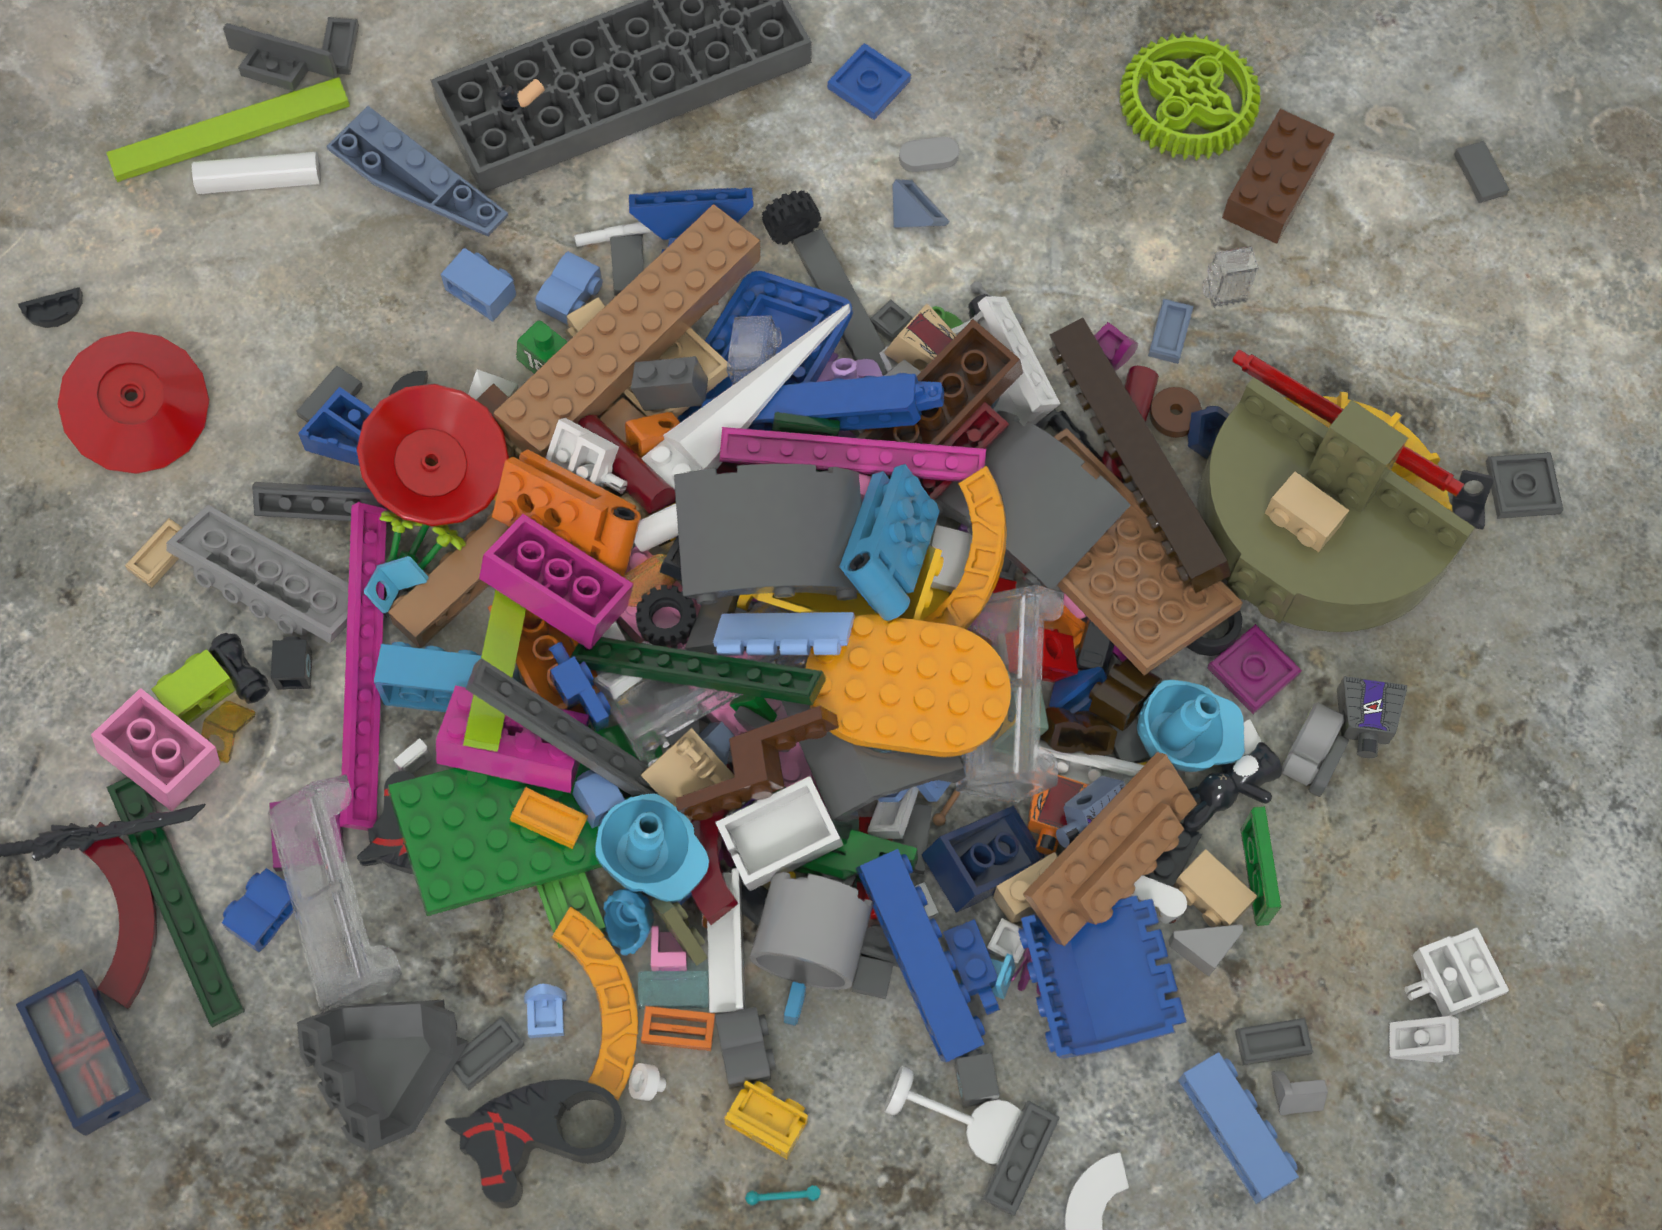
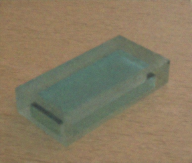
[638,971,709,1009]

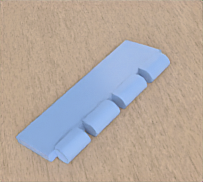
[713,612,855,656]

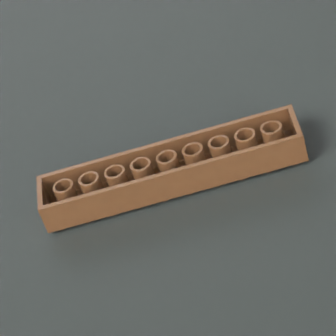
[493,204,761,458]

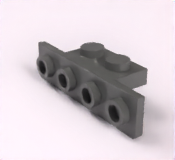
[223,23,337,91]

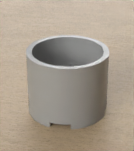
[750,872,873,990]

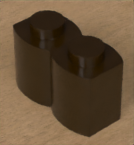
[1089,659,1162,731]
[1041,707,1118,756]

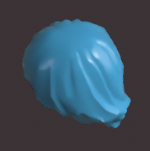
[603,888,655,956]

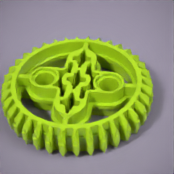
[1119,32,1261,161]

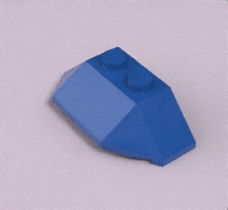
[629,188,754,240]

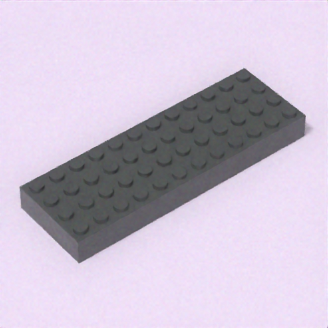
[431,0,812,193]

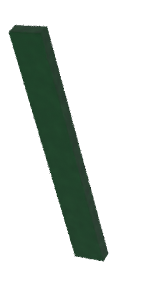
[570,637,826,706]
[106,777,245,1028]

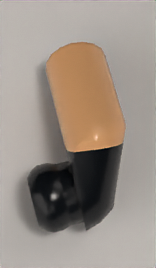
[498,79,545,107]

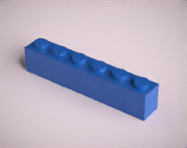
[855,849,986,1062]

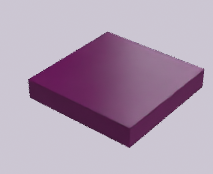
[1207,624,1302,715]

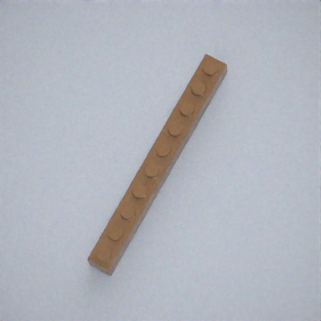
[388,397,645,648]

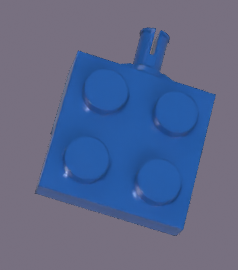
[549,642,611,732]

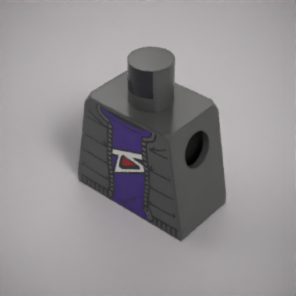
[1337,676,1407,758]

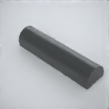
[252,482,387,521]

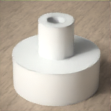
[629,1063,666,1101]

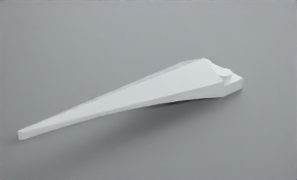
[642,304,851,490]

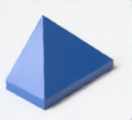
[1049,667,1107,713]

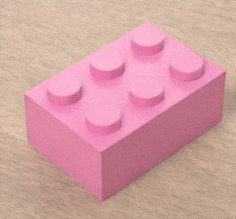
[91,688,220,811]

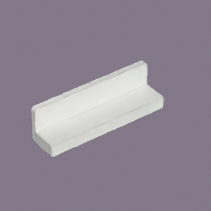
[707,868,746,1014]

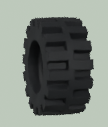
[761,190,821,245]
[636,585,697,649]

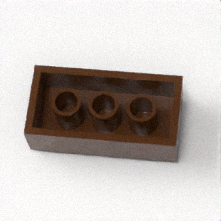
[1222,108,1335,244]

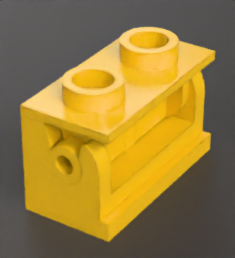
[724,1081,808,1159]

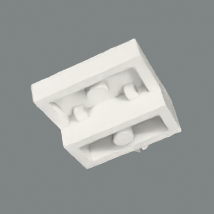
[545,418,628,494]
[1404,928,1509,1017]

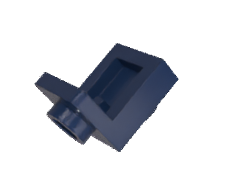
[1188,406,1230,460]

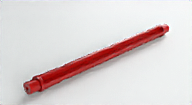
[1232,349,1464,497]

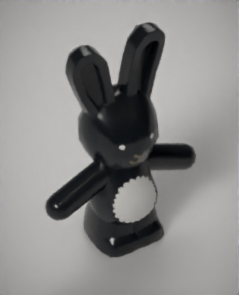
[1183,742,1282,832]

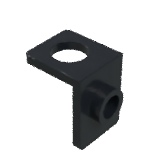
[1452,470,1494,530]

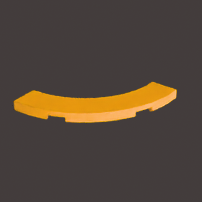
[923,466,1007,629]
[551,906,638,1101]

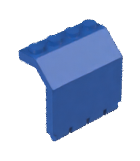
[1018,895,1187,1059]

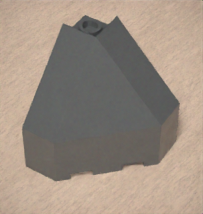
[297,1000,468,1151]

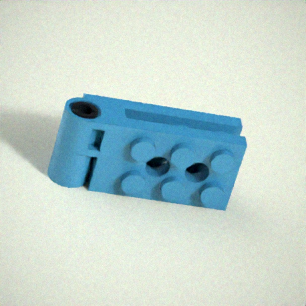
[840,464,940,621]

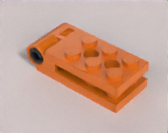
[492,449,641,577]

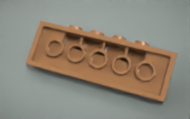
[1023,752,1197,946]

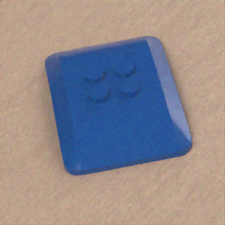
[677,271,853,422]

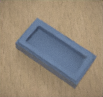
[1148,299,1194,364]

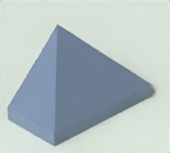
[892,179,950,228]

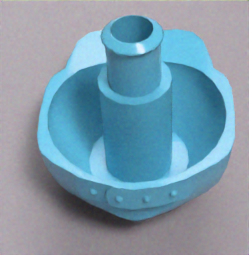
[1137,680,1244,772]
[595,794,709,903]

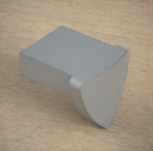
[1272,1071,1328,1116]

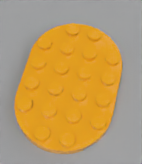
[805,614,1011,757]

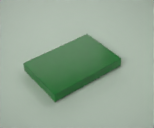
[1240,806,1281,926]

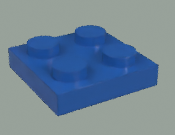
[827,43,911,120]

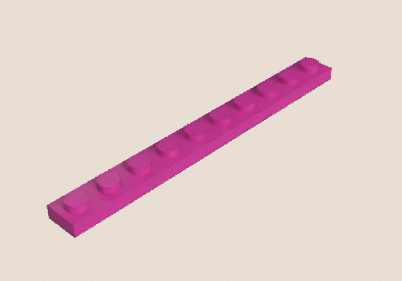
[339,502,387,831]

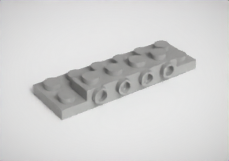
[166,505,349,643]

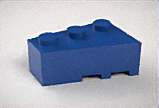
[298,387,373,466]

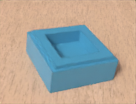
[784,982,806,1026]

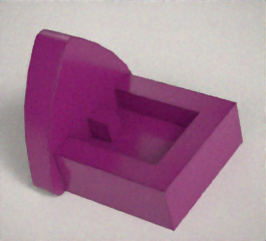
[1094,322,1138,371]

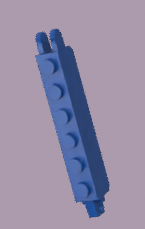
[700,373,944,431]

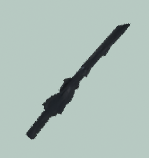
[0,804,206,862]

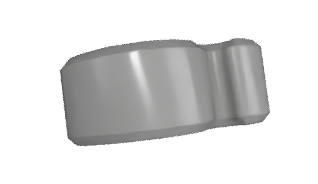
[1282,702,1344,786]

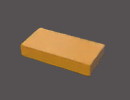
[510,787,588,849]

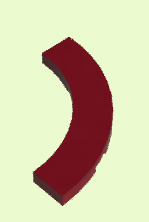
[690,763,738,925]
[79,822,157,1009]

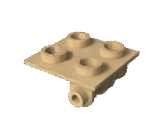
[641,728,735,821]

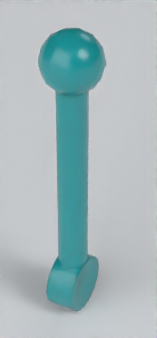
[745,1186,821,1205]

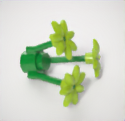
[379,511,466,570]

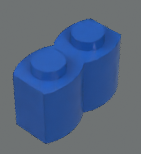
[222,868,303,953]

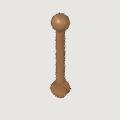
[933,767,976,826]

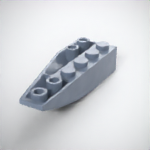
[327,106,508,236]

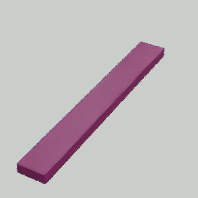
[719,427,986,482]

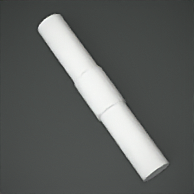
[574,222,652,247]

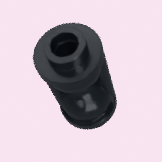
[209,633,270,704]

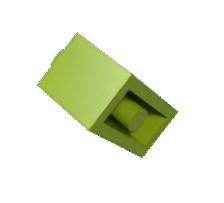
[151,649,236,725]

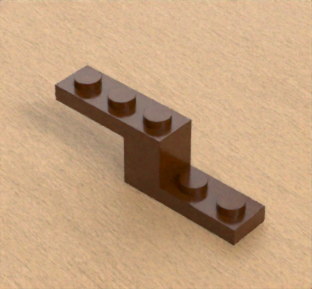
[676,705,839,820]

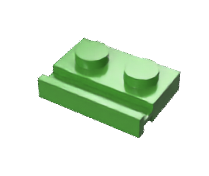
[536,872,606,949]

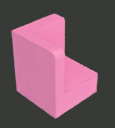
[651,926,688,974]

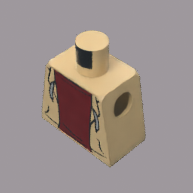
[884,304,957,371]

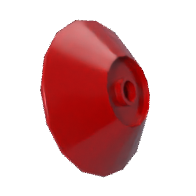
[57,331,210,474]
[357,384,509,526]

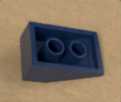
[921,805,1045,913]

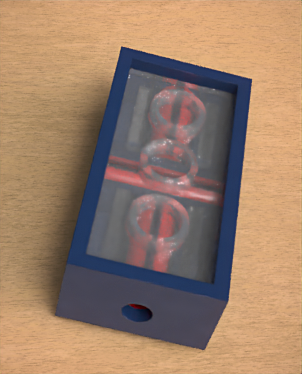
[16,969,151,1136]

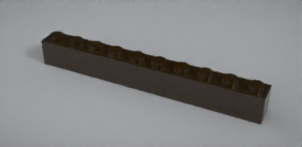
[1049,318,1231,594]

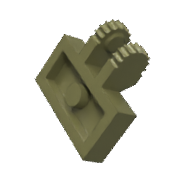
[651,898,708,966]

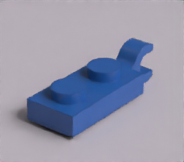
[943,919,1000,1015]

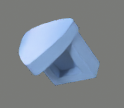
[524,984,567,1038]

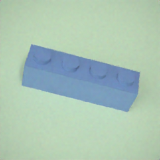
[1178,1052,1299,1204]

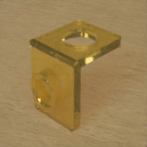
[201,701,255,763]

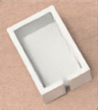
[715,776,844,891]

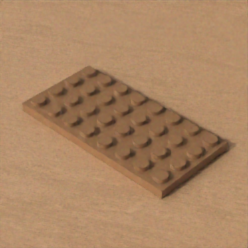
[1053,428,1243,675]

